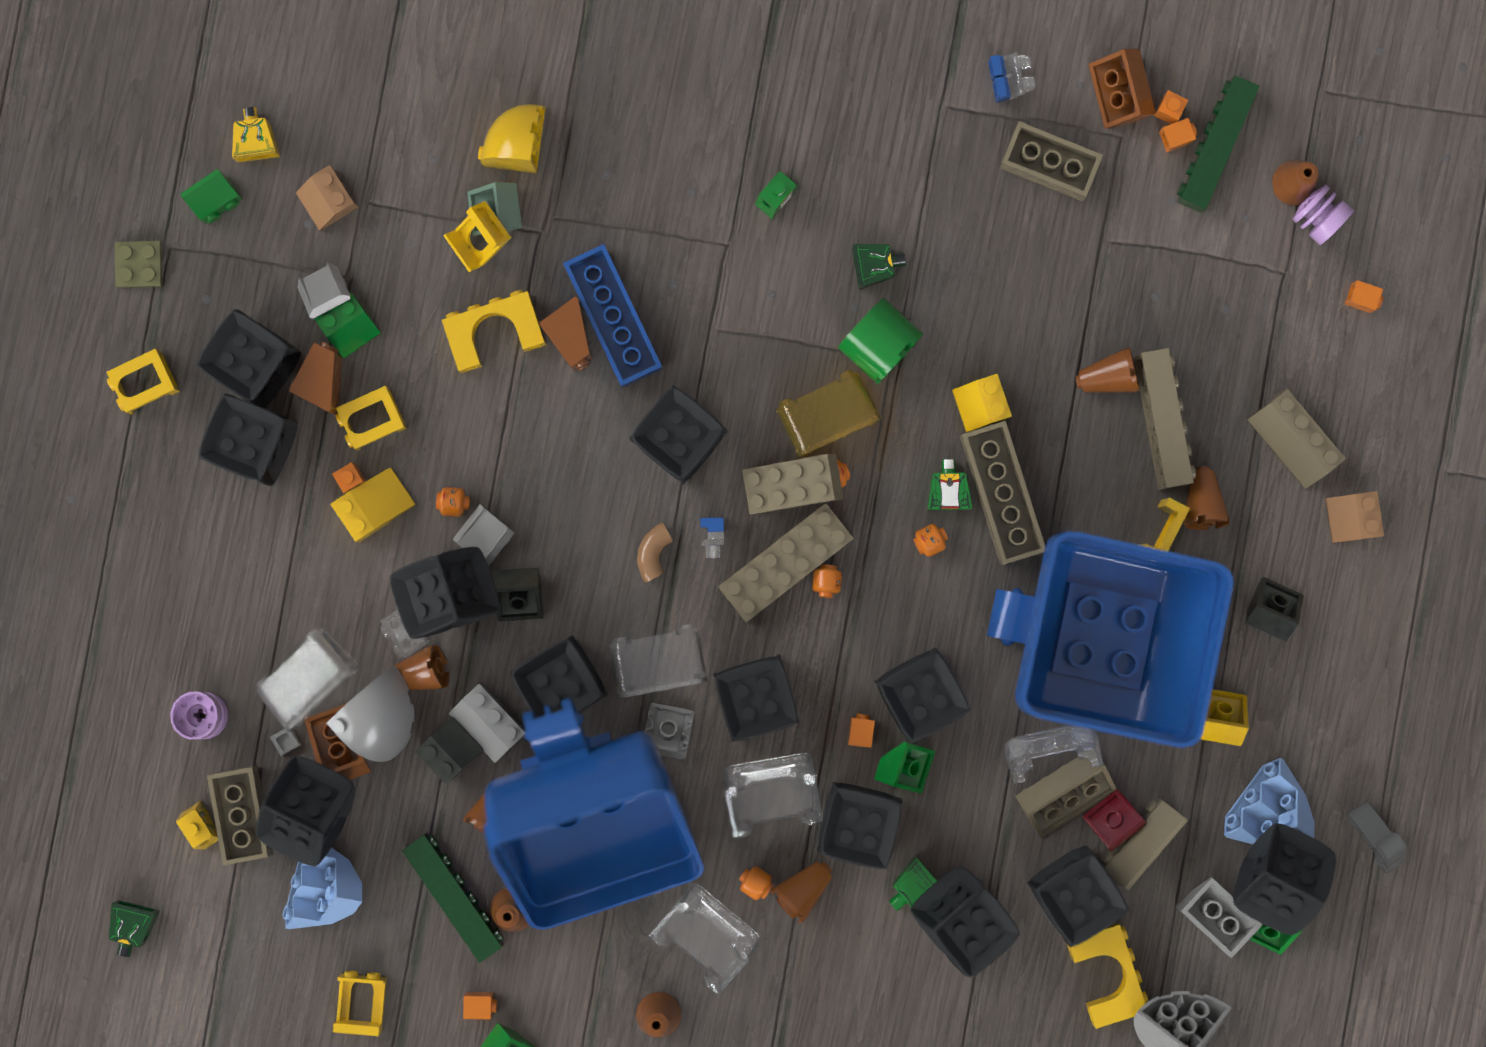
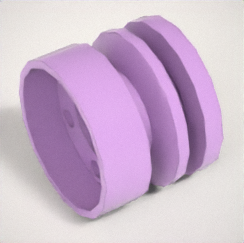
[1292,184,1354,245]
[170,692,229,740]

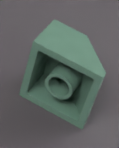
[467,182,522,236]

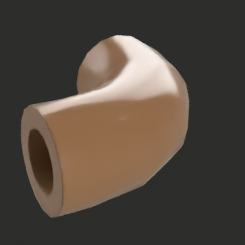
[637,522,673,583]

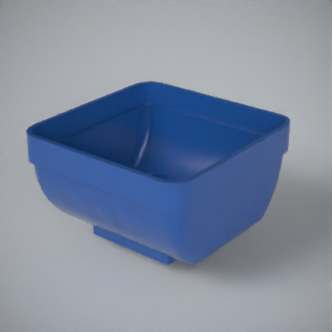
[987,532,1233,747]
[484,698,704,930]

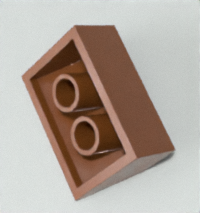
[1088,49,1156,129]

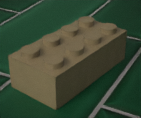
[999,121,1103,201]
[742,454,843,514]
[207,765,274,866]

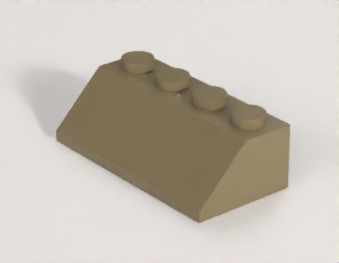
[1247,389,1346,489]
[1015,748,1116,838]
[1101,798,1188,890]

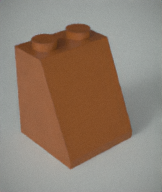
[539,296,592,372]
[288,342,342,415]

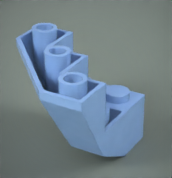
[1224,758,1314,844]
[283,848,362,929]

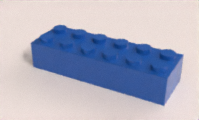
[563,244,663,389]

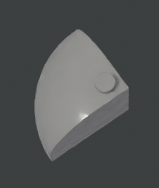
[327,665,414,762]
[1134,991,1232,1047]

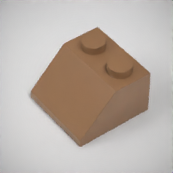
[296,165,358,231]
[1325,491,1384,543]

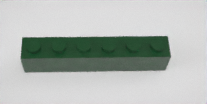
[1176,75,1260,213]
[402,833,504,963]

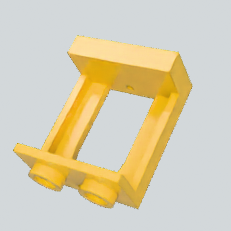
[444,201,511,272]
[107,348,180,414]
[335,386,407,451]
[1139,498,1190,552]
[333,970,387,1036]

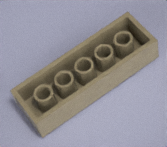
[1134,348,1196,490]
[960,421,1045,565]
[718,503,854,622]

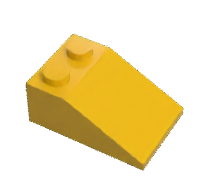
[330,467,416,542]

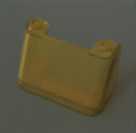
[776,369,882,459]

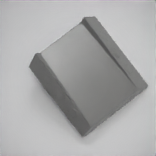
[297,262,350,319]
[453,504,514,566]
[644,703,695,760]

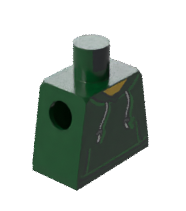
[852,244,906,290]
[109,900,160,957]

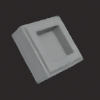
[270,725,302,757]

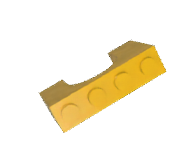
[442,290,546,373]
[1067,921,1149,1029]

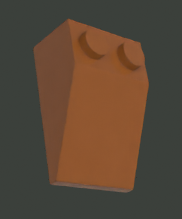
[304,703,371,780]

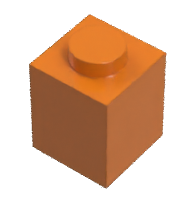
[1154,90,1188,124]
[1159,118,1197,152]
[1345,280,1384,313]
[332,462,366,494]
[848,713,875,748]
[463,992,497,1019]

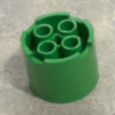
[838,297,924,384]

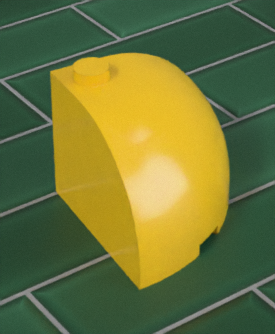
[478,104,546,173]

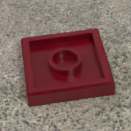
[1082,789,1147,852]

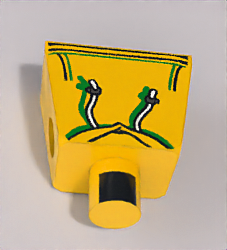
[232,107,280,162]
[176,801,218,850]

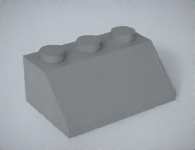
[449,683,526,763]
[1176,877,1262,958]

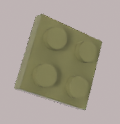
[115,241,163,288]

